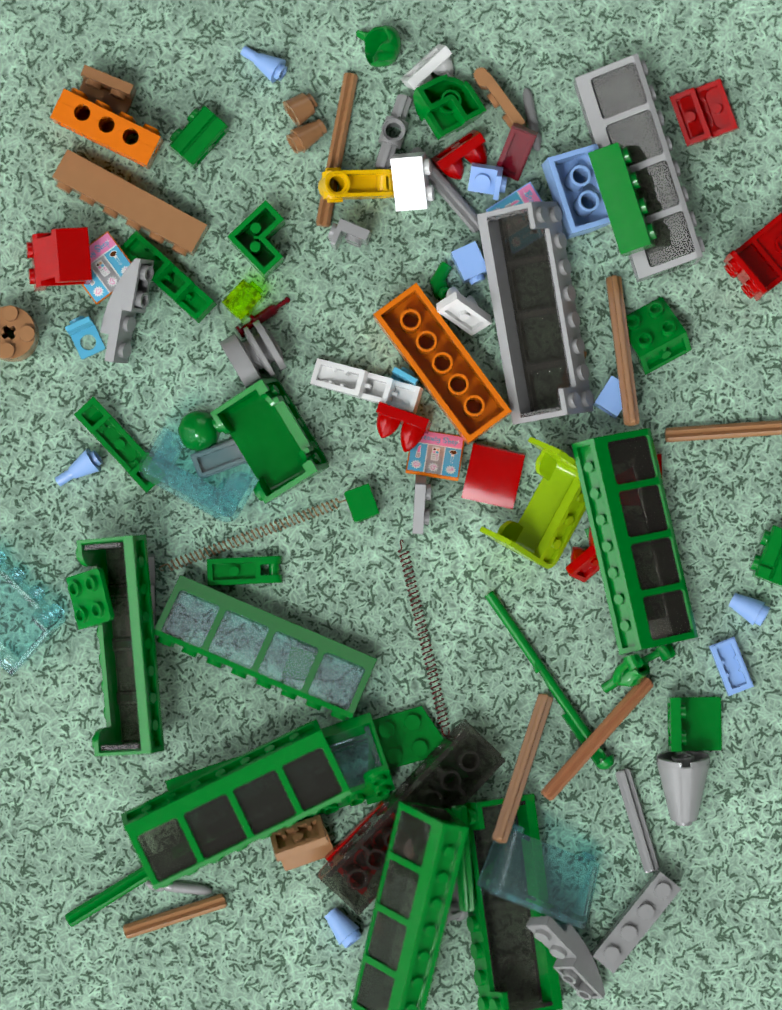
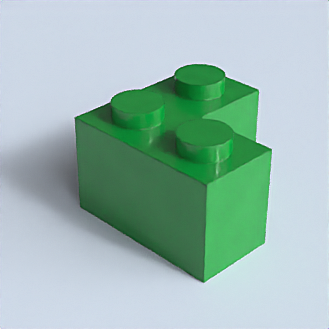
[227,200,285,279]

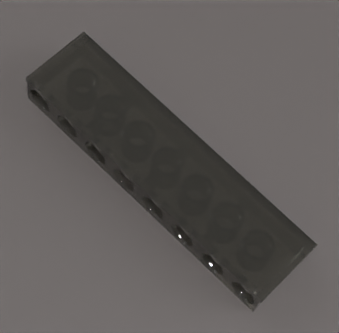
[315,719,506,916]

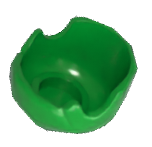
[178,410,220,451]

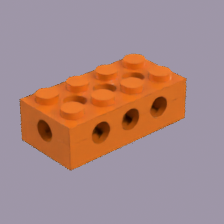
[50,87,163,170]

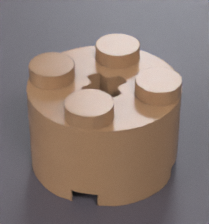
[0,305,39,362]

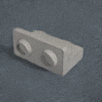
[328,218,372,250]

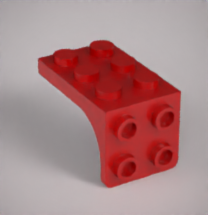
[723,213,782,301]

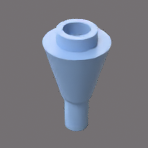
[240,46,287,83]
[55,448,103,487]

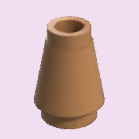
[286,119,327,154]

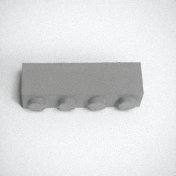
[591,870,681,973]

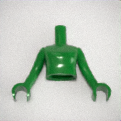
[601,644,676,693]

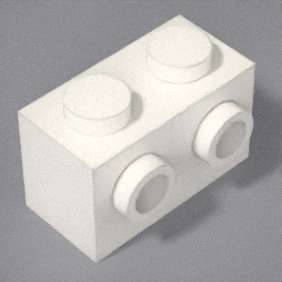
[390,152,434,211]

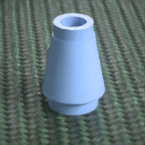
[729,593,770,626]
[325,907,362,948]

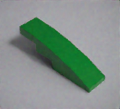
[120,231,217,323]

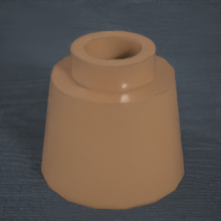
[283,93,317,127]

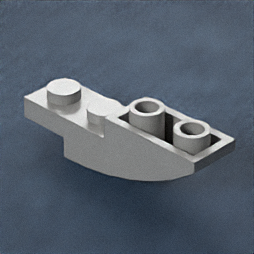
[100,258,154,363]
[526,916,605,1000]

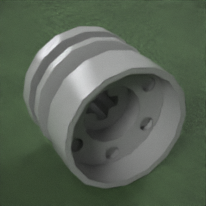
[219,320,287,389]

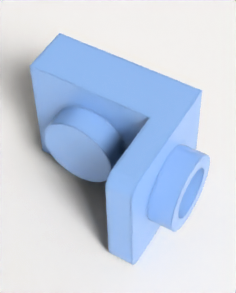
[468,162,507,200]

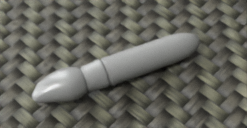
[523,88,541,151]
[146,881,212,895]

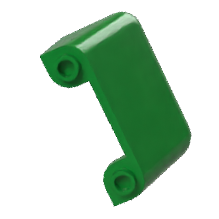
[210,377,329,504]

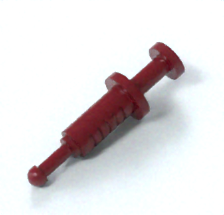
[235,297,291,338]

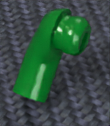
[430,261,452,301]

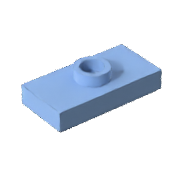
[708,637,754,696]

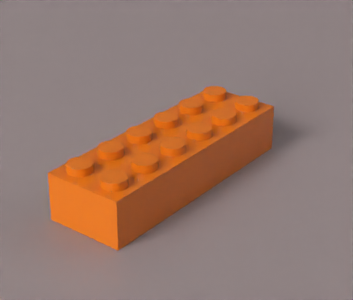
[373,283,512,445]

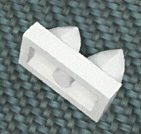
[400,44,454,91]
[436,287,492,336]

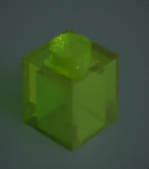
[222,279,264,323]

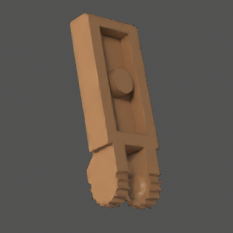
[473,67,526,130]

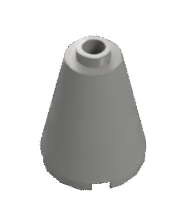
[656,751,710,826]

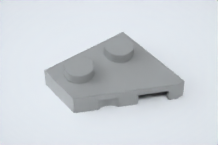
[412,475,431,534]

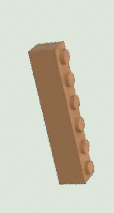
[52,149,209,257]

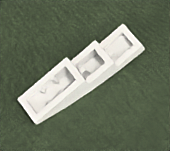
[310,358,423,414]

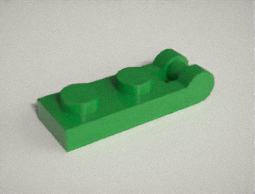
[207,556,283,586]

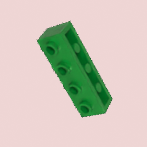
[588,142,657,256]

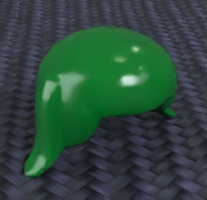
[356,25,401,67]

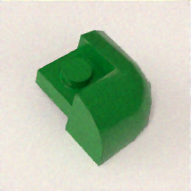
[413,74,487,140]

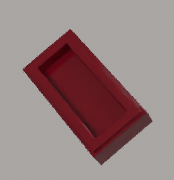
[496,123,538,181]

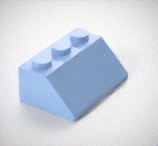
[541,144,611,239]

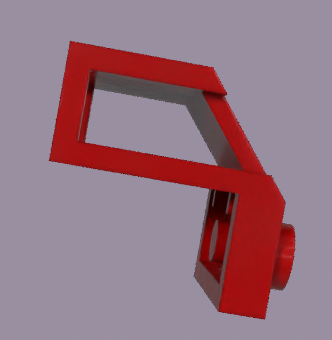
[26,227,92,291]

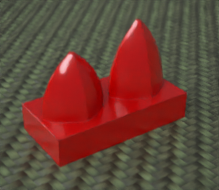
[431,129,487,180]
[376,402,431,452]
[566,528,600,583]

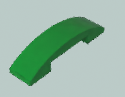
[74,396,166,493]

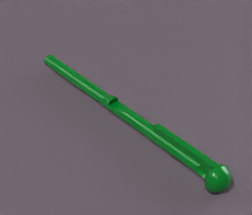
[485,591,614,770]

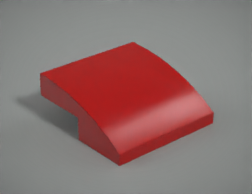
[669,79,739,147]
[461,442,525,509]

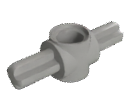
[375,94,412,169]

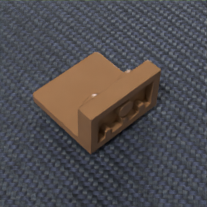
[78,65,137,133]
[270,815,334,871]

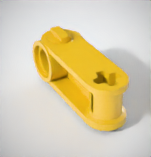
[318,167,394,203]

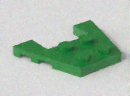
[366,706,468,805]

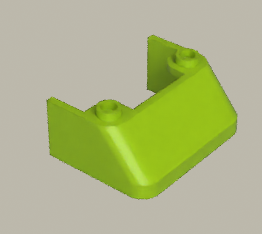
[479,437,586,569]

